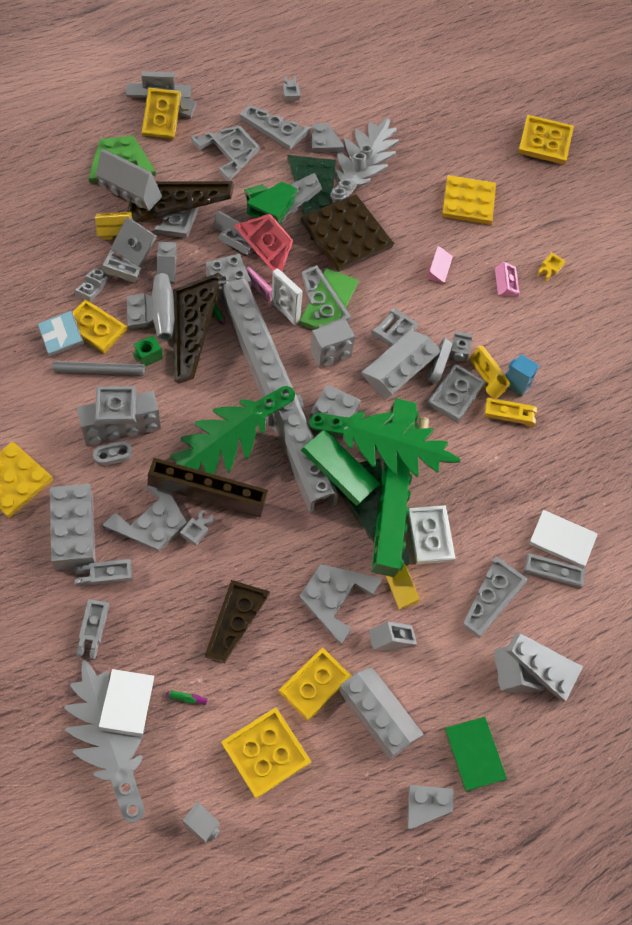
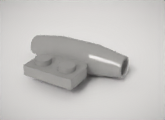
[127,273,175,341]

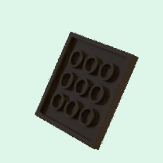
[300,194,394,272]

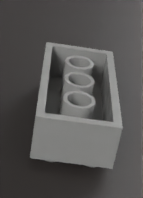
[77,391,161,445]
[50,484,96,570]

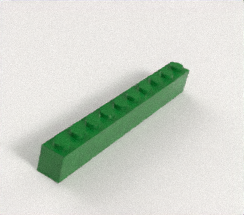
[371,398,418,578]

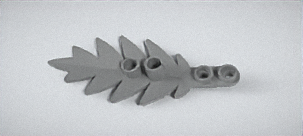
[330,118,399,202]
[65,660,145,823]

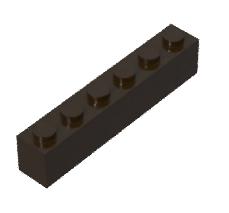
[147,458,268,517]

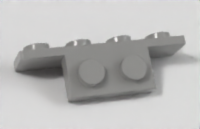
[126,71,191,99]
[213,211,255,255]

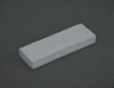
[523,553,586,589]

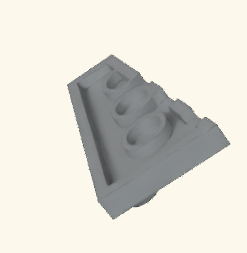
[240,105,310,150]
[463,556,528,638]

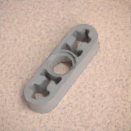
[427,337,453,384]

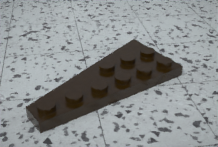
[173,272,222,384]

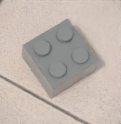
[310,319,355,368]
[309,384,361,439]

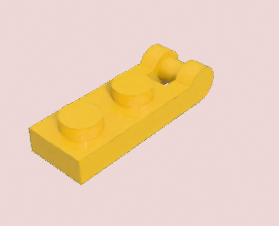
[484,398,537,427]

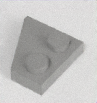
[312,123,344,153]
[101,249,141,283]
[407,785,453,830]

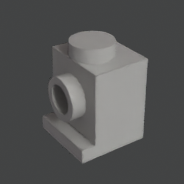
[449,331,473,362]

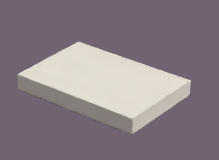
[272,268,303,326]
[408,505,456,565]
[529,510,597,568]
[99,669,154,737]

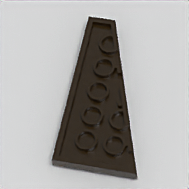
[127,181,234,222]

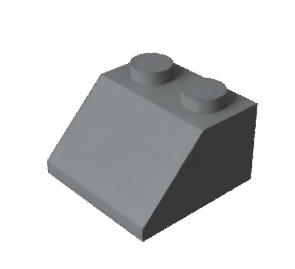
[494,645,544,694]

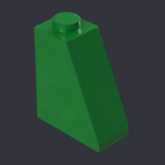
[247,182,297,224]

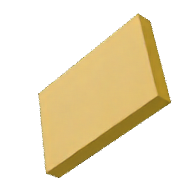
[141,88,181,140]
[73,299,128,354]
[278,647,352,722]

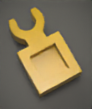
[537,252,566,281]

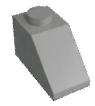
[157,242,177,284]
[369,621,417,652]
[183,802,220,845]

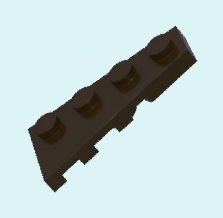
[205,580,270,664]

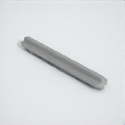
[52,361,145,375]

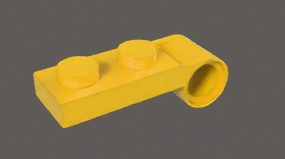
[468,346,510,399]

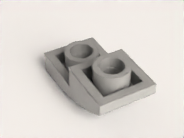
[75,268,110,302]

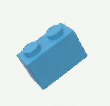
[505,354,540,397]

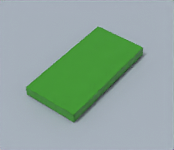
[300,268,359,330]

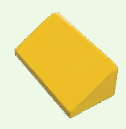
[386,564,419,610]

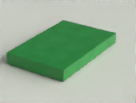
[444,717,507,792]

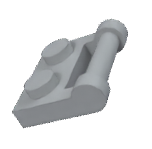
[371,308,418,346]

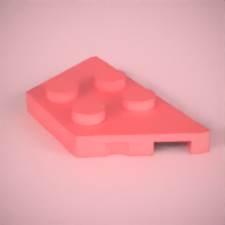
[234,214,293,272]

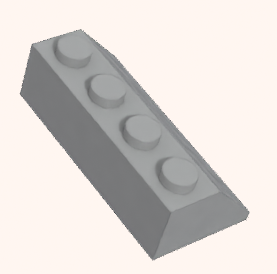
[96,149,162,210]
[361,330,441,400]
[339,667,424,761]

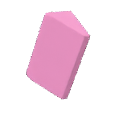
[428,246,453,284]
[495,262,520,296]
[247,267,272,301]

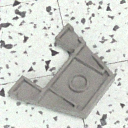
[191,126,259,181]
[103,484,187,552]
[299,564,382,646]

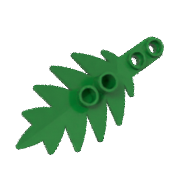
[171,386,295,474]
[309,412,461,477]

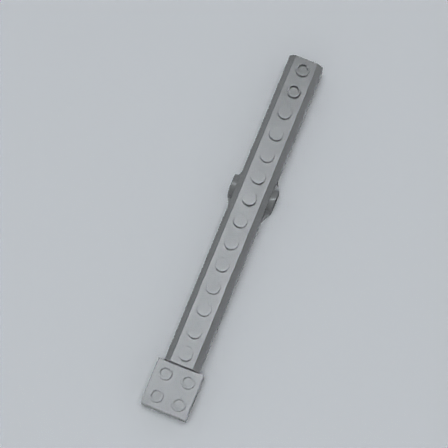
[206,254,338,514]

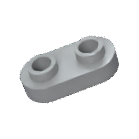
[93,441,132,466]

